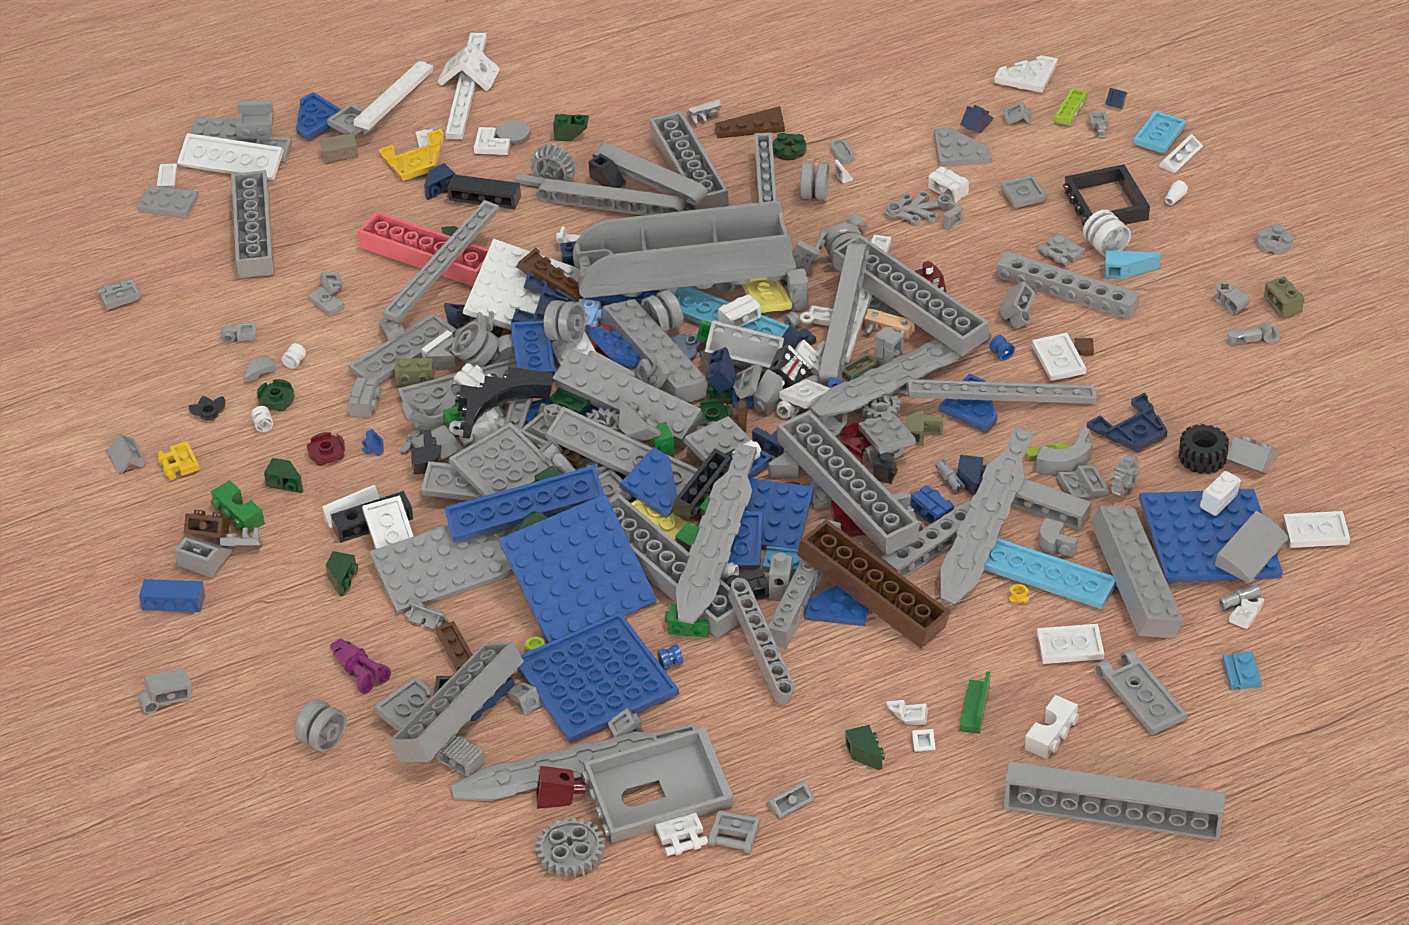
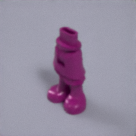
[330,639,391,694]

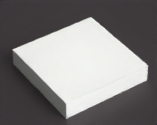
[779,379,831,409]

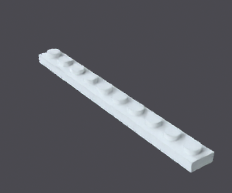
[445,33,487,140]
[845,235,891,363]

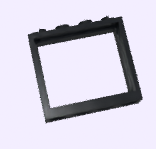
[1063,164,1150,225]

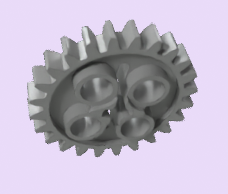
[535,817,605,878]

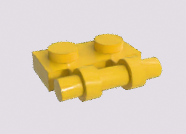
[158,441,200,480]

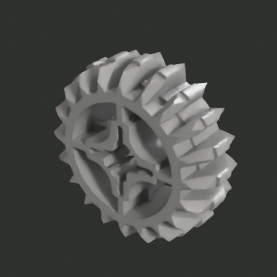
[530,144,576,182]

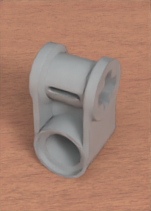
[1214,281,1250,314]

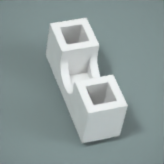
[1025,695,1079,759]

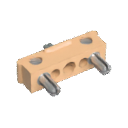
[864,308,915,339]

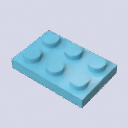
[1133,111,1187,154]

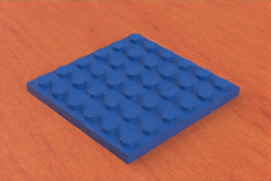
[1139,489,1283,583]
[498,494,658,643]
[518,612,679,743]

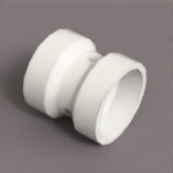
[281,343,306,369]
[251,406,274,432]

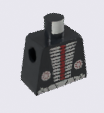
[769,344,813,389]

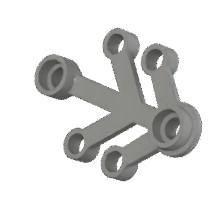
[885,191,952,226]

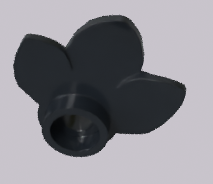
[188,395,226,421]

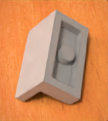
[107,433,146,474]

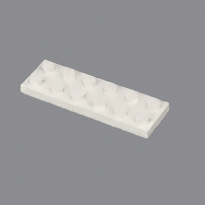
[177,133,284,181]

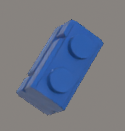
[911,485,954,524]

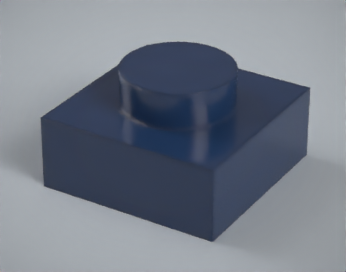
[1105,88,1127,109]

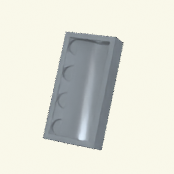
[703,320,784,370]
[1215,511,1289,584]

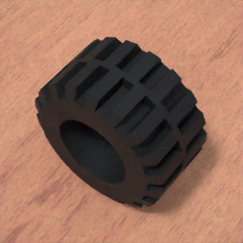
[1178,424,1229,474]

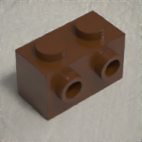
[183,510,230,538]

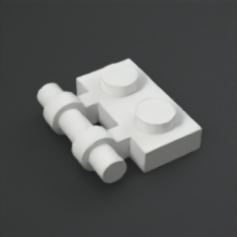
[655,812,708,856]

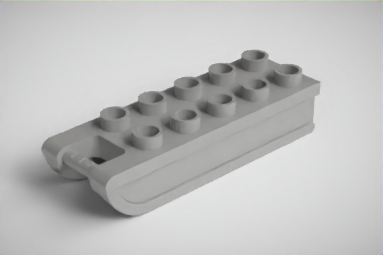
[573,201,796,298]

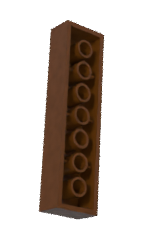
[797,519,951,648]

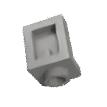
[1004,101,1032,124]
[943,200,963,231]
[507,682,542,715]
[608,708,644,737]

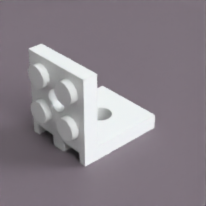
[437,43,500,91]

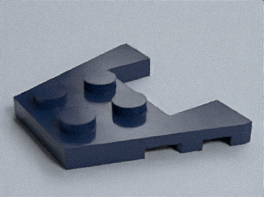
[511,272,577,322]
[1087,392,1168,452]

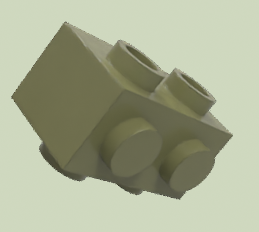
[1264,276,1305,318]
[395,358,435,388]

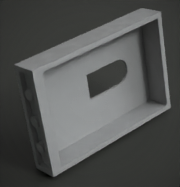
[581,727,733,844]

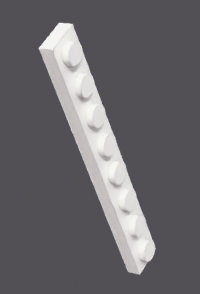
[354,61,433,130]

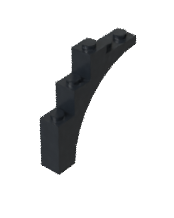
[455,367,553,439]

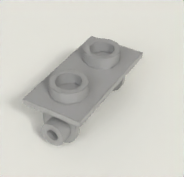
[405,602,449,631]

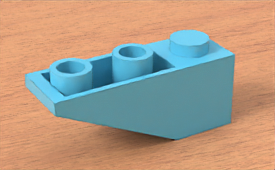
[1105,250,1161,279]

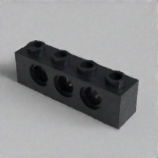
[330,491,413,543]

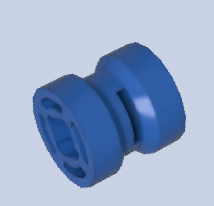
[989,335,1015,361]
[657,644,683,669]

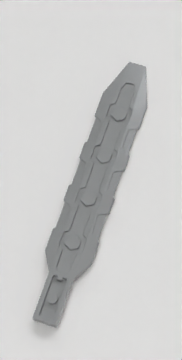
[810,332,991,418]
[940,426,1034,606]
[676,444,757,624]
[451,723,697,801]

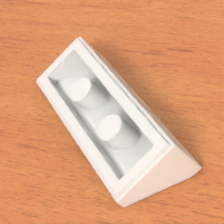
[1158,134,1203,174]
[322,485,380,528]

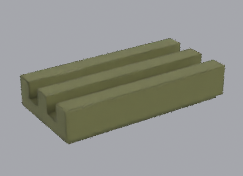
[842,353,879,381]

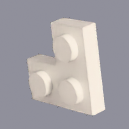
[474,127,510,155]
[795,340,826,377]

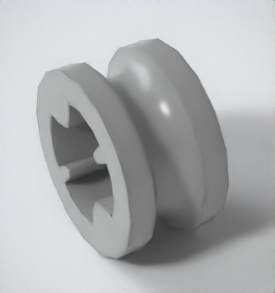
[783,311,801,328]

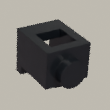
[873,452,898,484]

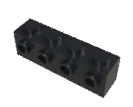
[447,174,521,209]
[672,448,731,522]

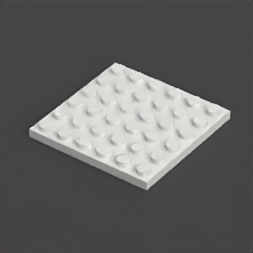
[463,239,586,343]

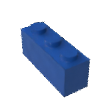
[139,579,205,612]

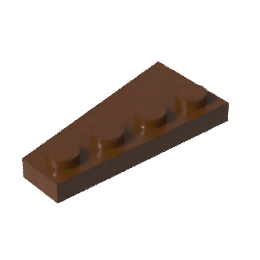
[715,106,785,139]
[516,247,584,302]

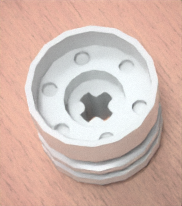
[1083,210,1131,257]

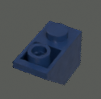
[960,105,994,133]
[424,163,455,200]
[706,347,736,393]
[958,455,986,496]

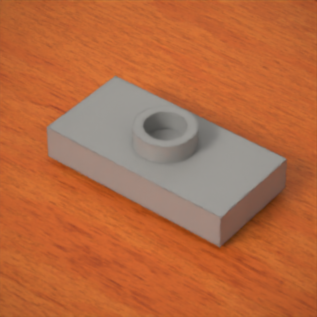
[308,287,345,317]

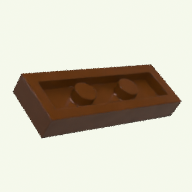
[435,621,473,671]

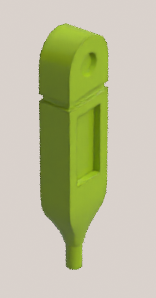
[1026,442,1074,461]

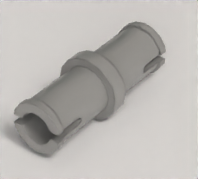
[935,459,965,494]
[1219,585,1261,610]

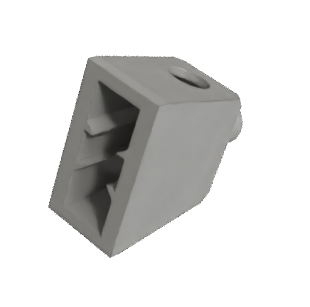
[769,552,794,601]

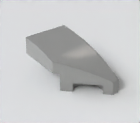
[319,272,343,294]
[244,356,276,382]

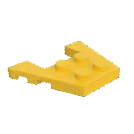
[379,129,444,181]

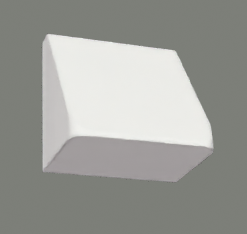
[835,160,853,183]
[911,729,936,752]

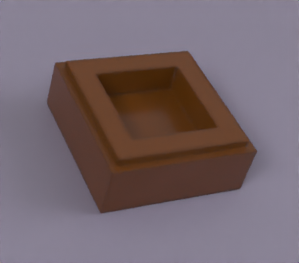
[1074,338,1094,355]

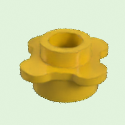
[1009,584,1029,603]

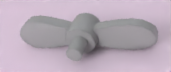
[401,428,421,453]

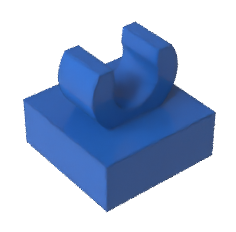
[362,429,384,456]

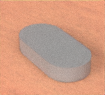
[831,139,854,165]

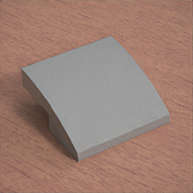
[411,425,463,463]
[1056,465,1110,501]

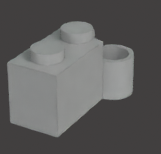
[998,281,1036,329]
[138,669,192,714]

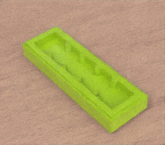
[1054,88,1088,125]

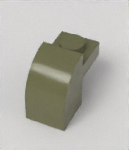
[905,411,943,445]

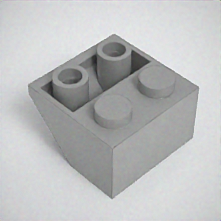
[1226,435,1279,473]
[175,537,232,578]

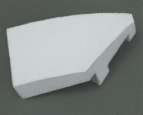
[1229,598,1265,629]
[887,700,928,725]

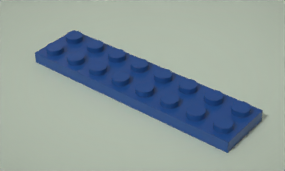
[444,465,604,542]

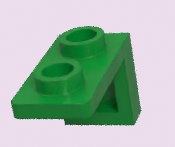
[665,603,708,637]

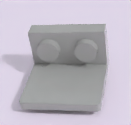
[792,231,826,272]

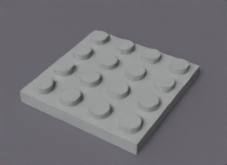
[449,422,557,496]

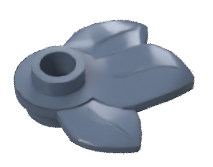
[671,334,702,360]

